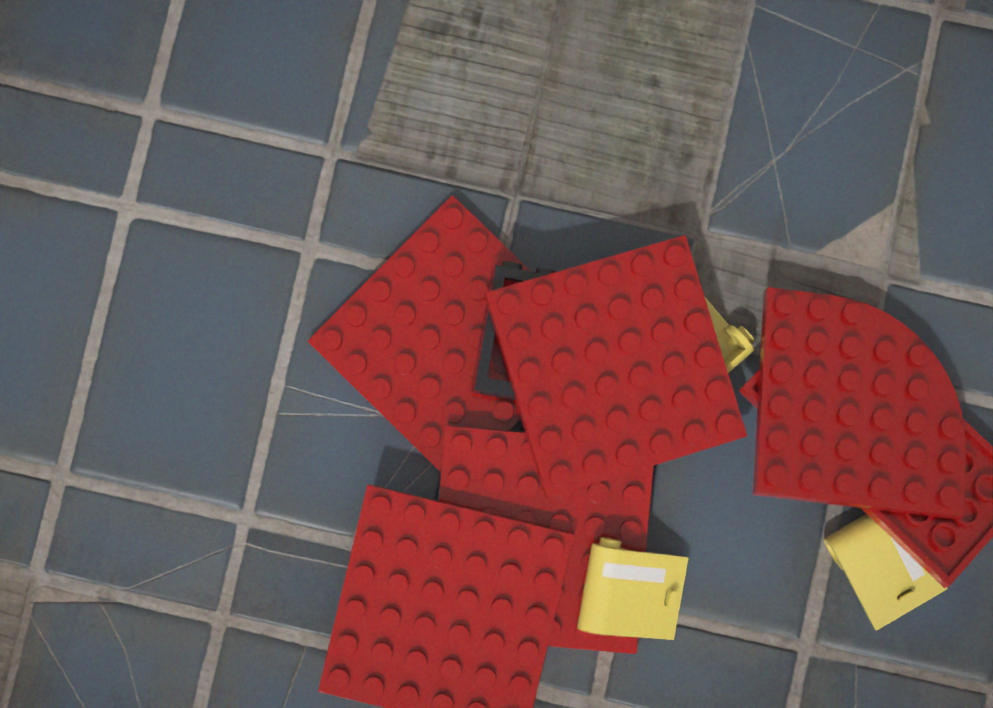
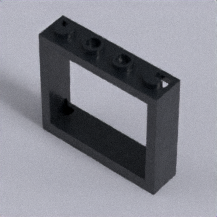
[471,261,557,400]

